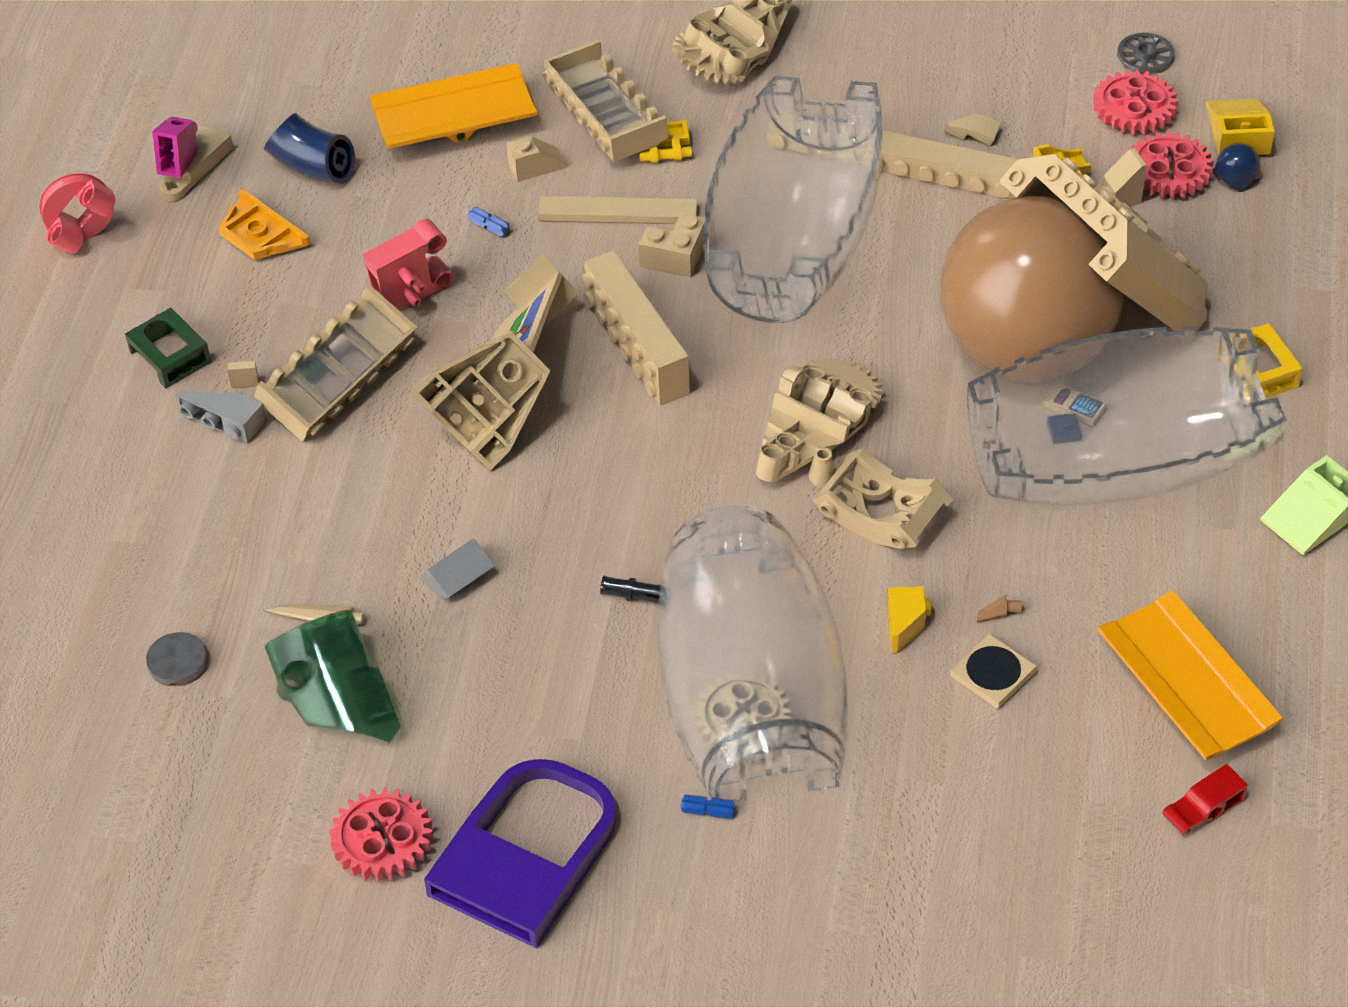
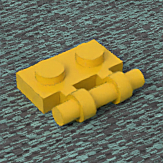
[639,120,692,164]

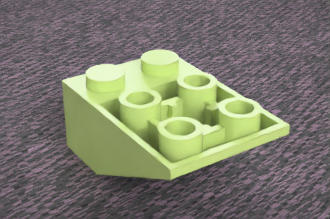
[1260,455,1348,555]

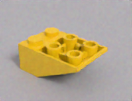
[1206,98,1275,156]

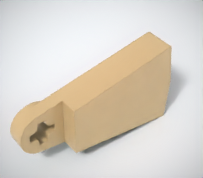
[159,125,233,202]

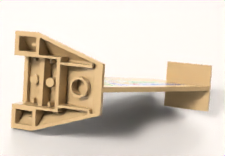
[410,254,579,471]

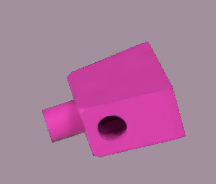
[152,117,198,178]

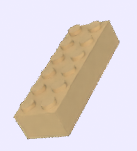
[582,250,690,406]

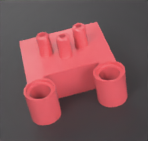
[363,219,454,311]

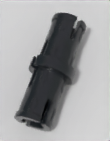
[600,575,662,604]

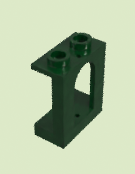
[125,307,212,389]

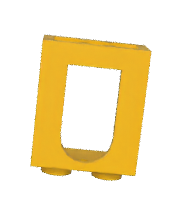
[1217,323,1303,404]

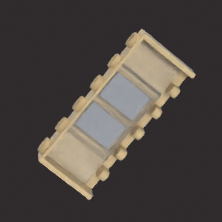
[543,39,669,162]
[253,284,417,442]

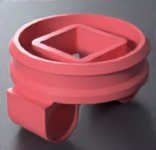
[39,173,115,254]

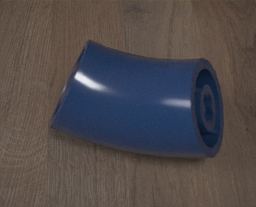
[264,113,355,184]

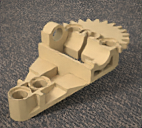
[672,0,793,85]
[756,357,883,482]

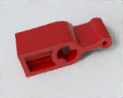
[1162,763,1248,836]

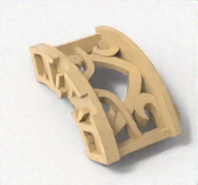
[813,448,953,549]

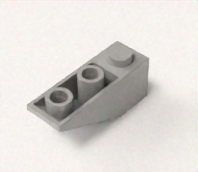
[175,392,267,444]

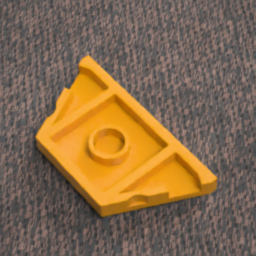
[218,188,311,260]

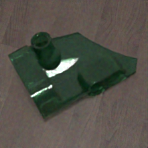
[265,610,401,743]

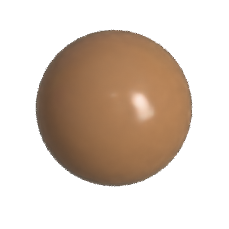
[940,196,1125,380]

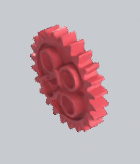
[1093,69,1178,135]
[1131,131,1214,199]
[330,787,433,882]

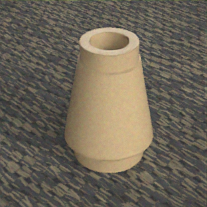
[808,447,836,489]

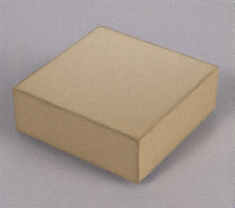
[227,361,259,389]

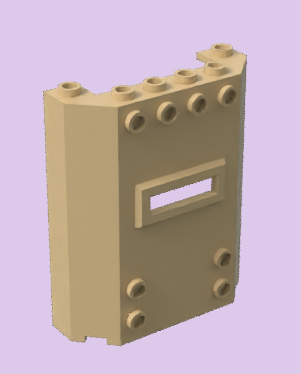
[999,154,1208,340]

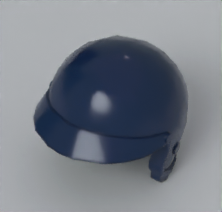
[1213,143,1261,192]

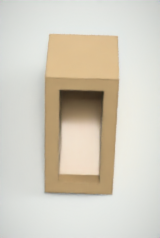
[507,136,566,182]
[1102,148,1147,207]

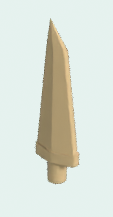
[263,604,365,628]

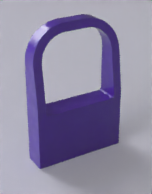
[424,759,616,949]

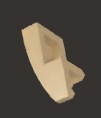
[944,113,1001,146]

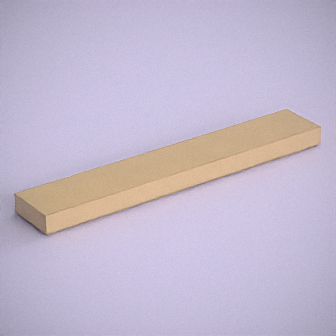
[538,196,697,224]

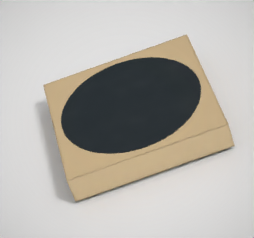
[950,634,1037,709]

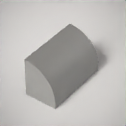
[422,538,494,599]

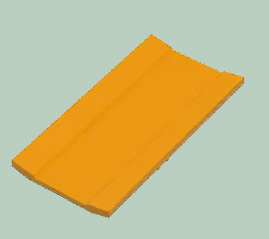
[369,62,538,149]
[1097,590,1283,760]

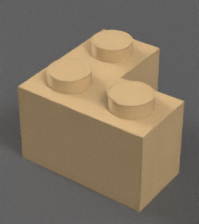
[639,213,707,277]

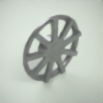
[1117,32,1175,75]

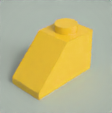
[887,586,931,654]

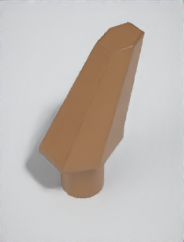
[977,595,1022,622]

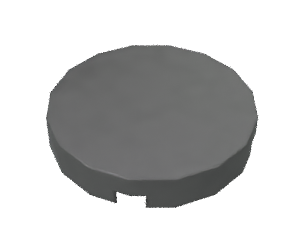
[146,632,207,686]

